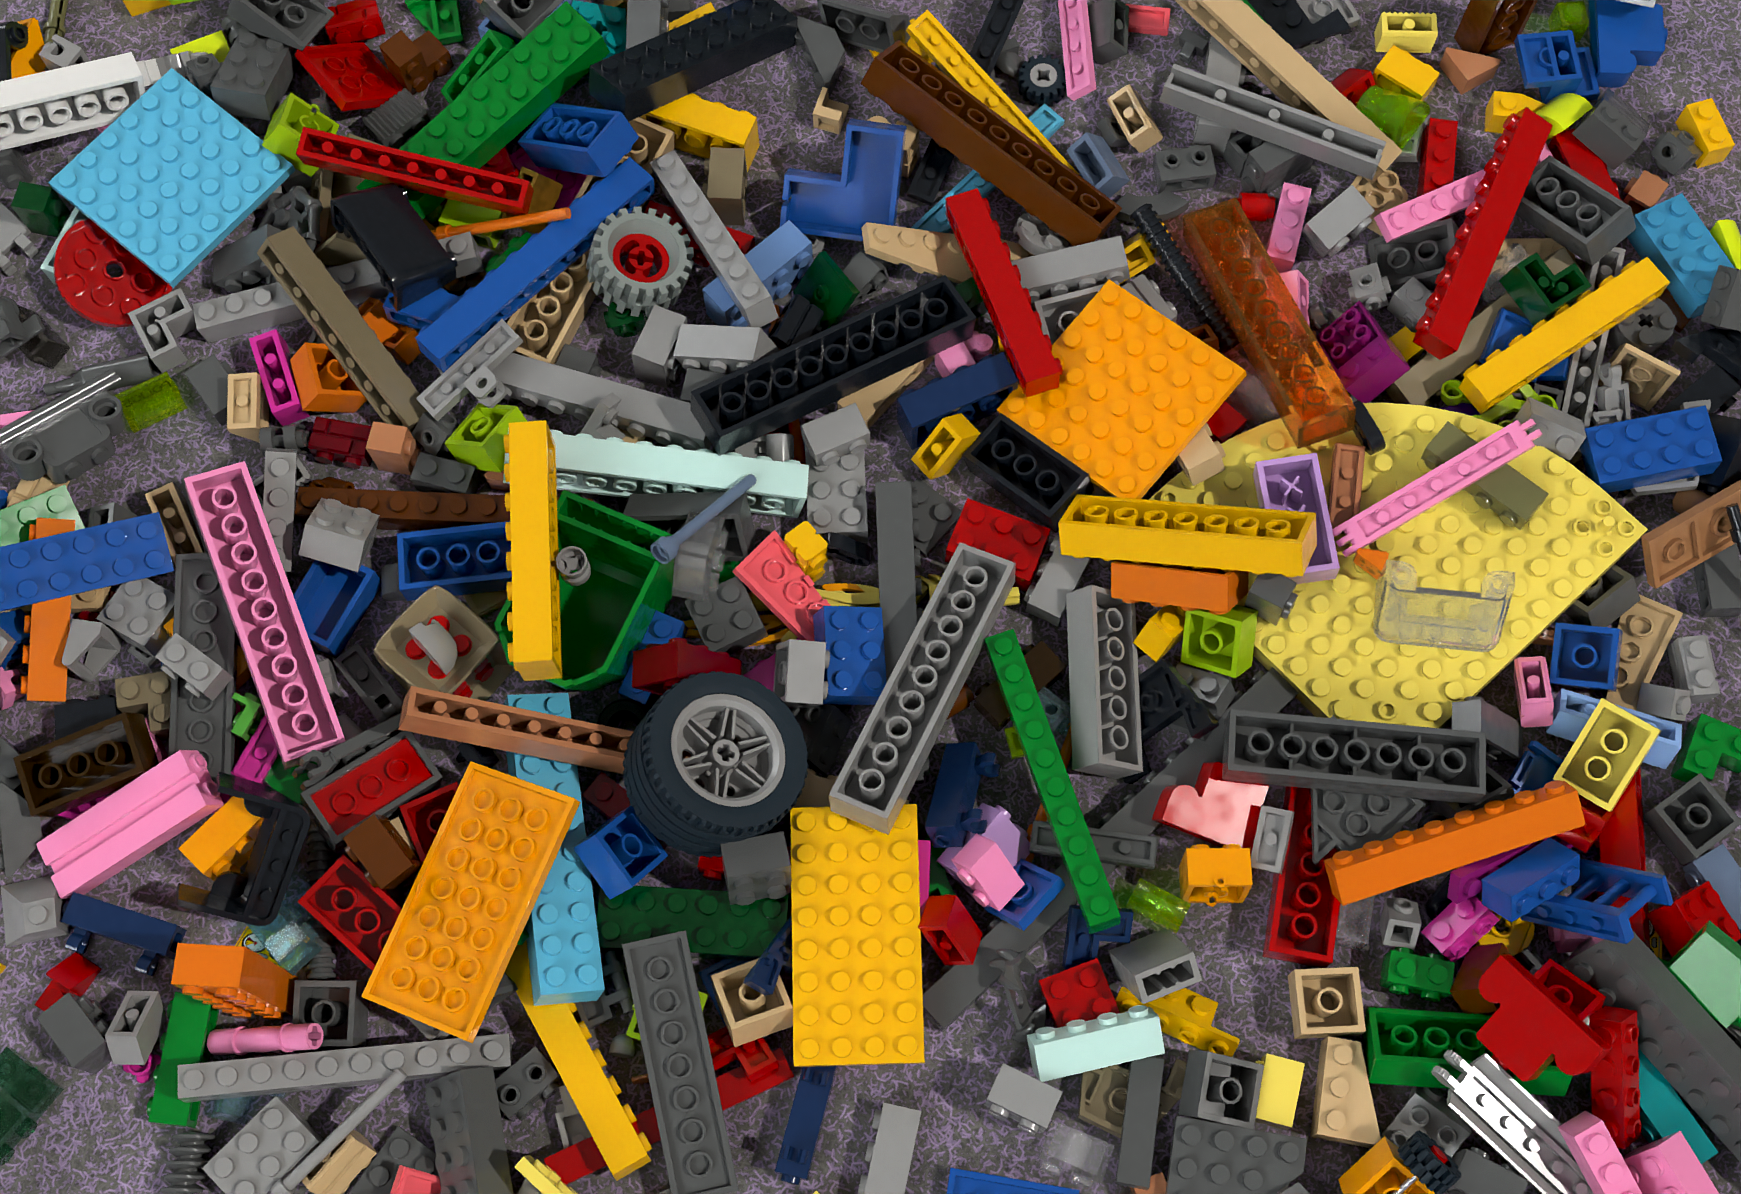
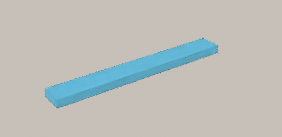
[911,103,1065,233]

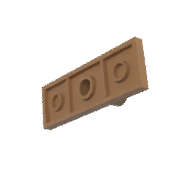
[1641,480,1741,589]

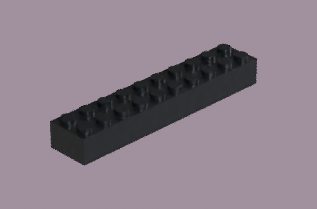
[690,275,976,456]

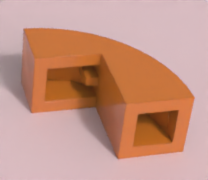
[358,297,421,365]

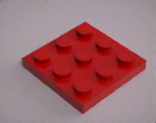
[295,42,403,111]

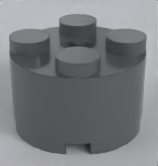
[1607,298,1677,356]

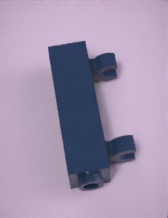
[925,742,1001,848]
[61,892,187,977]
[775,1066,838,1185]

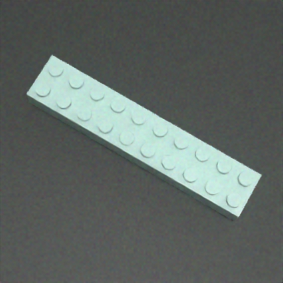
[503,427,809,518]

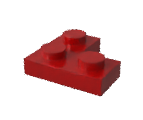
[708,1026,779,1082]

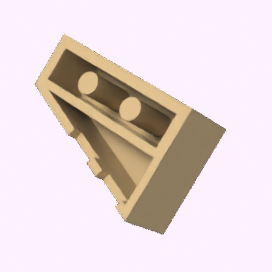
[1310,1036,1381,1148]

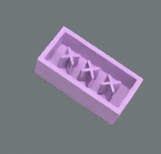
[1253,453,1340,584]

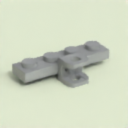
[416,319,524,421]

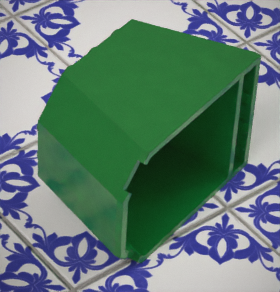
[494,490,674,691]

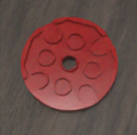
[53,219,172,327]

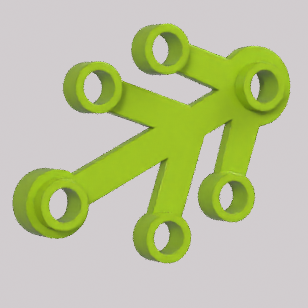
[1441,380,1558,427]

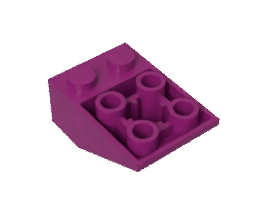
[1317,300,1411,403]

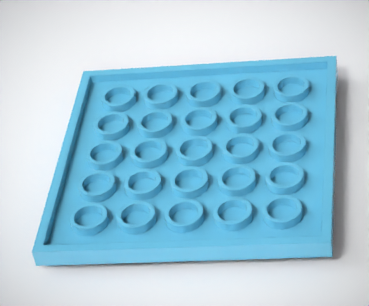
[48,68,296,288]

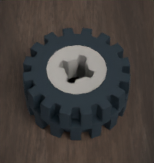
[1018,54,1066,107]

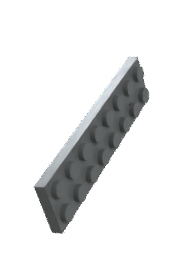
[168,553,238,793]
[622,930,739,1194]

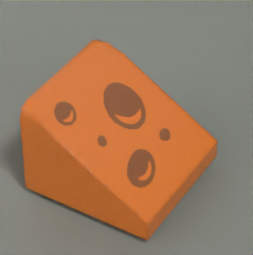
[1353,548,1389,582]

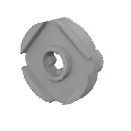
[1013,213,1069,255]

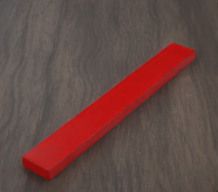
[544,1047,794,1185]

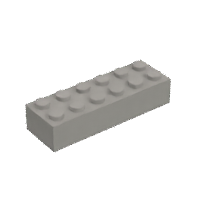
[1066,584,1143,779]

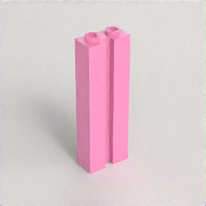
[36,750,224,899]

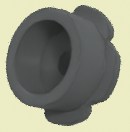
[1308,302,1329,329]

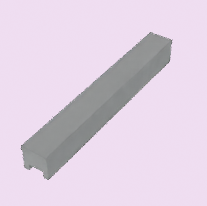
[1159,64,1386,180]

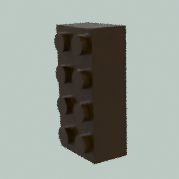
[13,712,159,817]

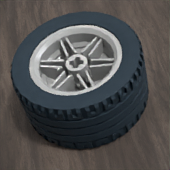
[623,671,808,858]

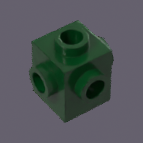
[604,302,648,338]

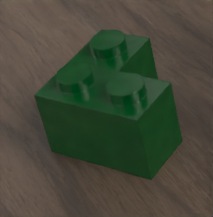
[1499,252,1592,326]

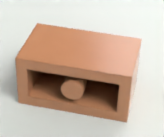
[366,421,421,475]

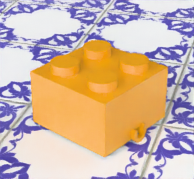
[1179,844,1253,907]

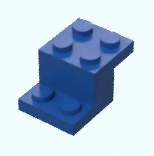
[1514,30,1600,104]

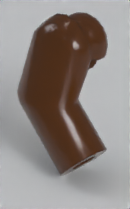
[309,477,355,489]

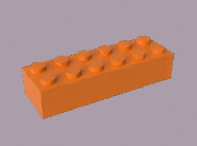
[171,943,298,1020]

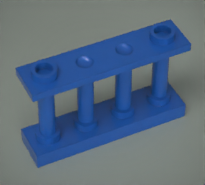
[1520,859,1674,944]

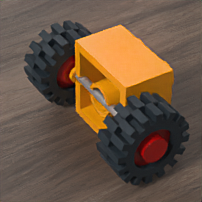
[1338,1130,1462,1194]

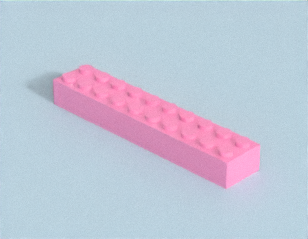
[184,461,346,770]

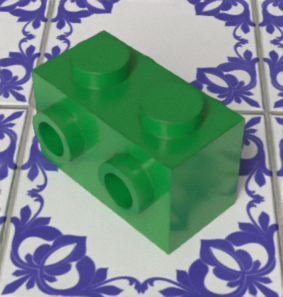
[1379,947,1455,1002]

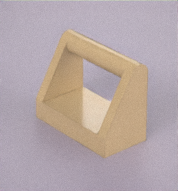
[227,372,269,443]

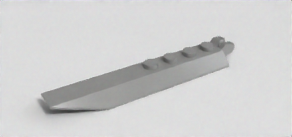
[1431,1050,1593,1194]

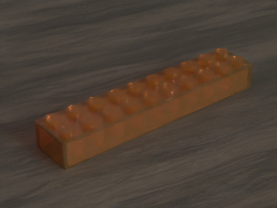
[1183,198,1356,449]

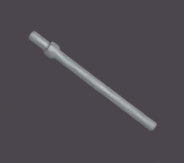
[270,1067,407,1194]

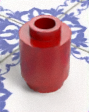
[1232,192,1275,222]

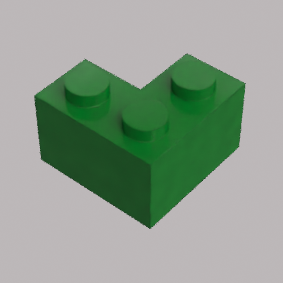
[1670,713,1741,782]

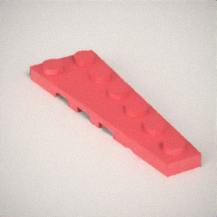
[732,530,831,641]

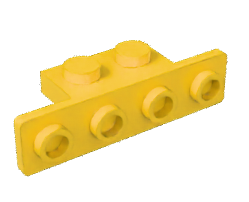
[1115,987,1240,1057]

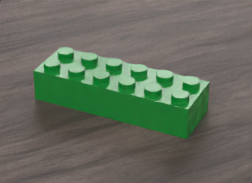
[1362,1007,1573,1096]

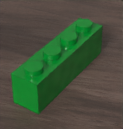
[147,992,220,1129]

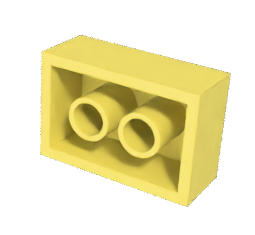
[1553,698,1661,812]

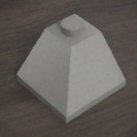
[1,875,70,947]

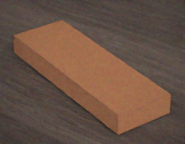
[1328,443,1366,534]

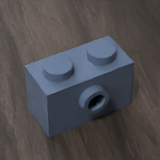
[1066,132,1130,198]

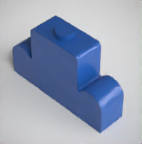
[1588,0,1668,88]

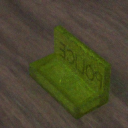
[114,371,188,433]

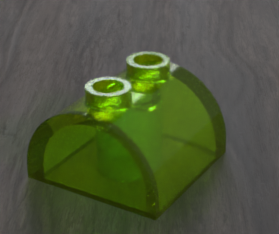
[1356,85,1430,150]

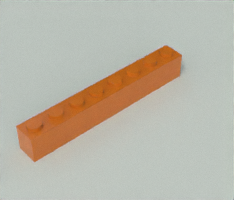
[1324,780,1585,906]

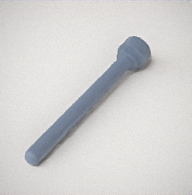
[650,474,757,564]

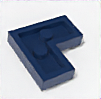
[1062,905,1134,970]

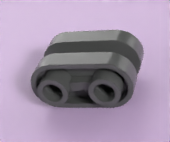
[259,424,312,457]

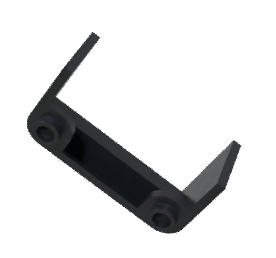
[177,772,310,926]

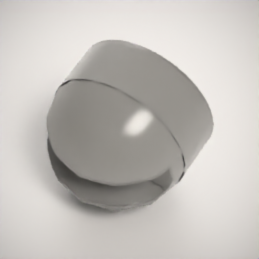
[609,1033,636,1059]

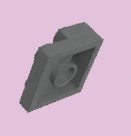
[1167,662,1236,742]

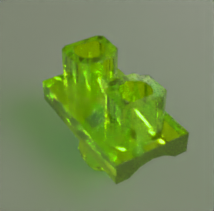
[1126,878,1191,933]

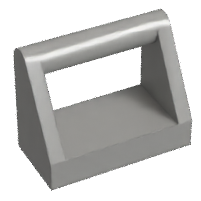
[62,619,123,683]

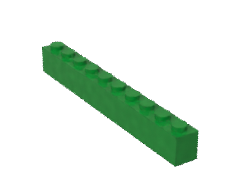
[984,629,1121,934]

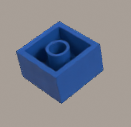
[1549,622,1623,692]
[573,806,668,900]

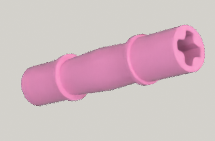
[207,1023,324,1055]

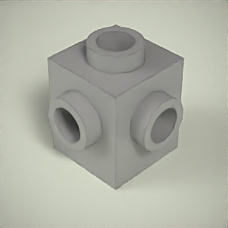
[1348,262,1392,311]

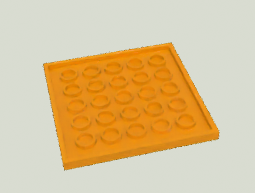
[996,279,1247,499]

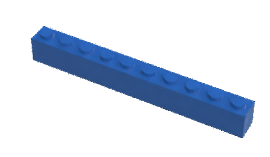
[415,157,655,373]

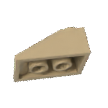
[1598,343,1681,411]

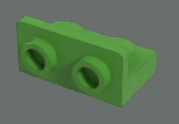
[231,692,265,746]

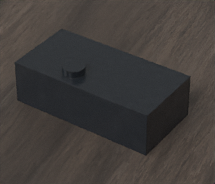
[962,413,1094,533]

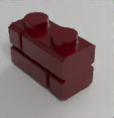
[308,416,372,469]

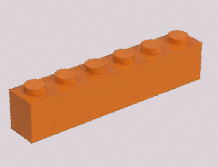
[21,518,75,702]

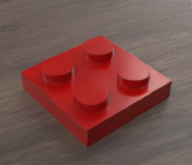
[1038,958,1120,1028]

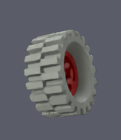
[586,207,694,317]

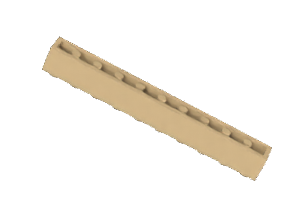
[1175,0,1402,184]

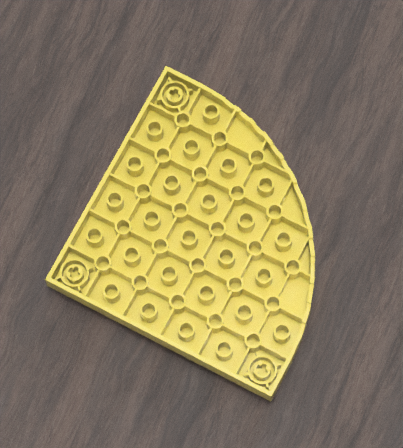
[1149,402,1648,728]

